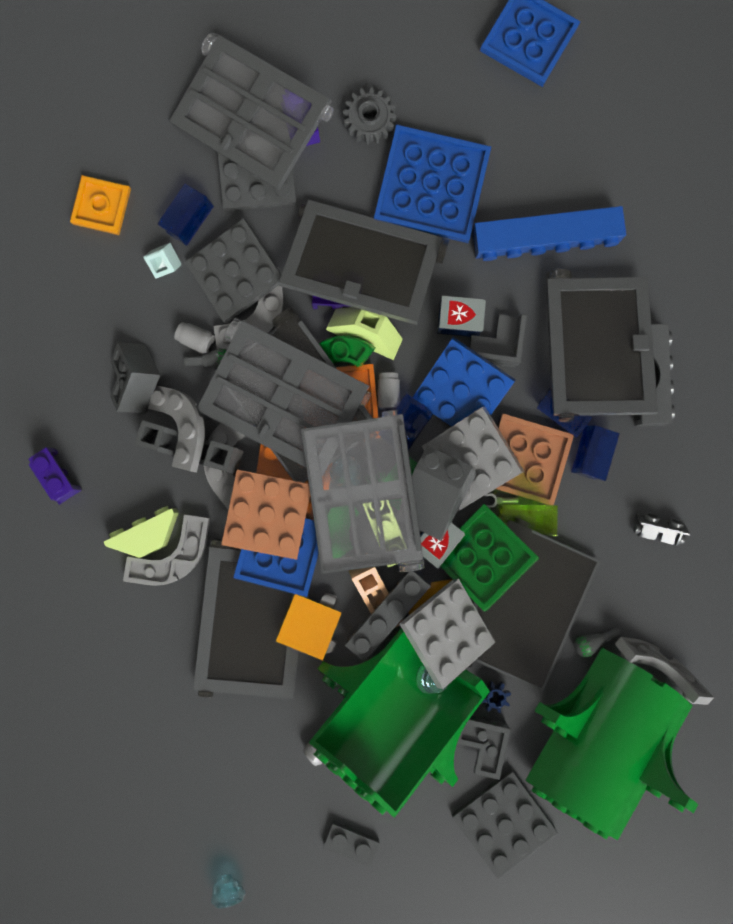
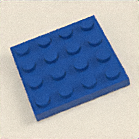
[374,124,491,243]

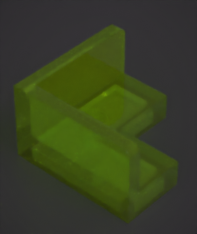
[499,504,558,536]

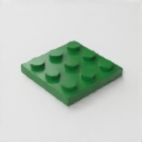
[440,504,539,612]

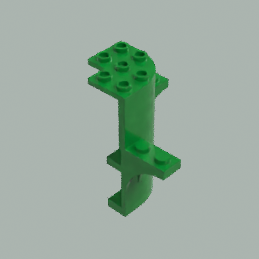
[309,628,490,818]
[525,648,699,840]

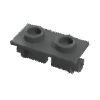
[633,512,690,546]

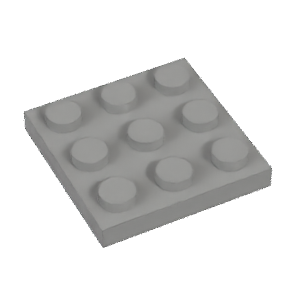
[422,407,524,510]
[399,579,495,689]

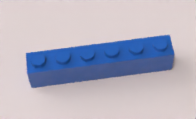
[472,206,626,261]

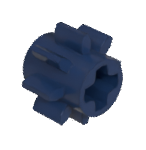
[482,680,511,713]

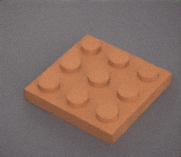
[496,414,574,506]
[221,470,310,560]

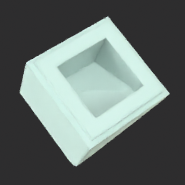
[144,243,181,279]

